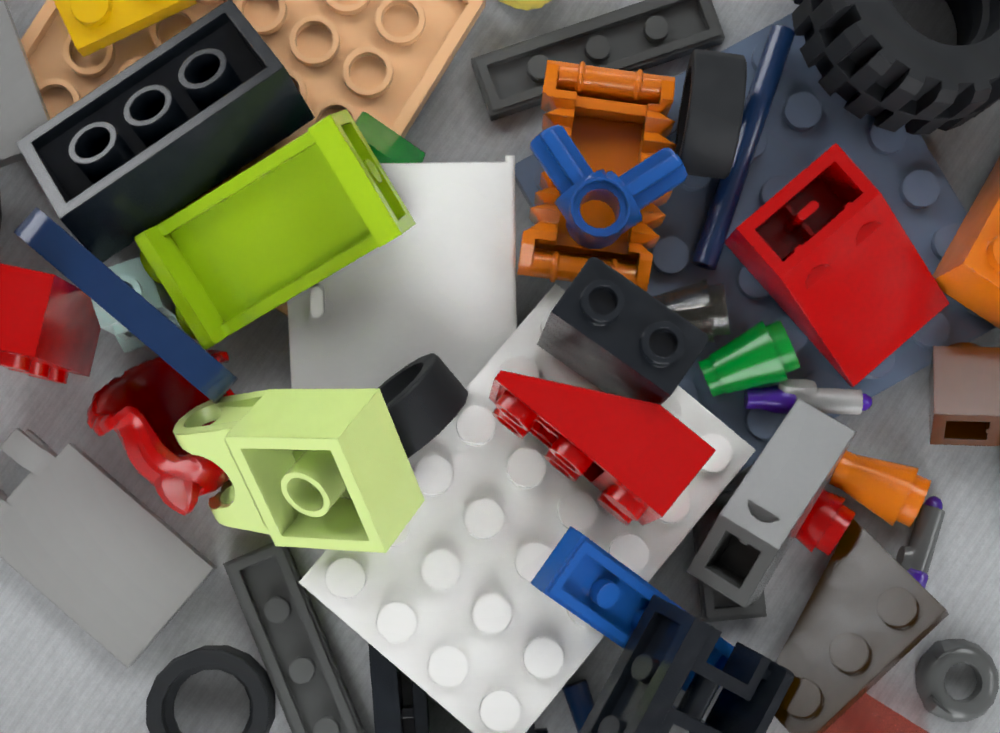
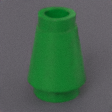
[698,320,800,397]

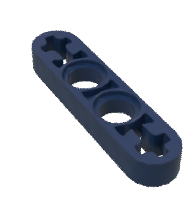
[14,207,238,404]

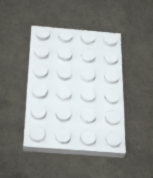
[299,283,756,733]

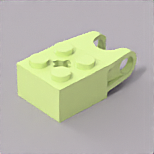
[173,388,425,553]

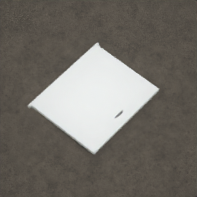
[287,155,517,389]

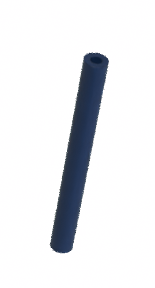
[691,25,795,270]

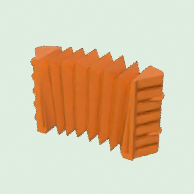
[517,60,677,292]

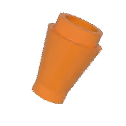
[828,450,931,527]

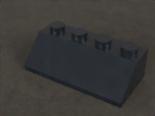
[16,0,315,263]

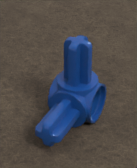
[530,124,688,249]

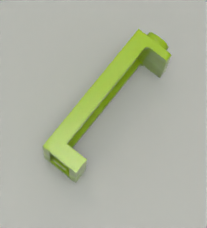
[135,109,416,350]

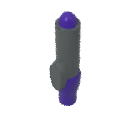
[896,496,945,588]

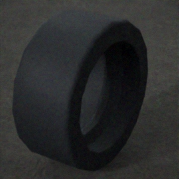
[675,49,747,179]
[378,353,468,458]
[146,645,276,733]

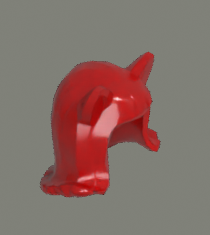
[87,350,235,516]

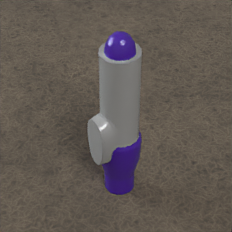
[744,379,873,415]

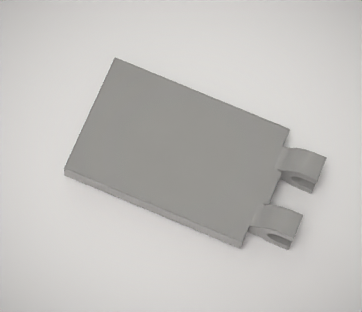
[0,428,217,668]

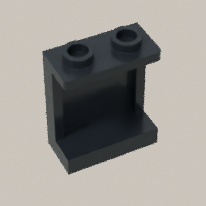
[537,257,709,405]

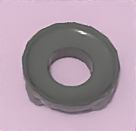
[915,639,999,722]

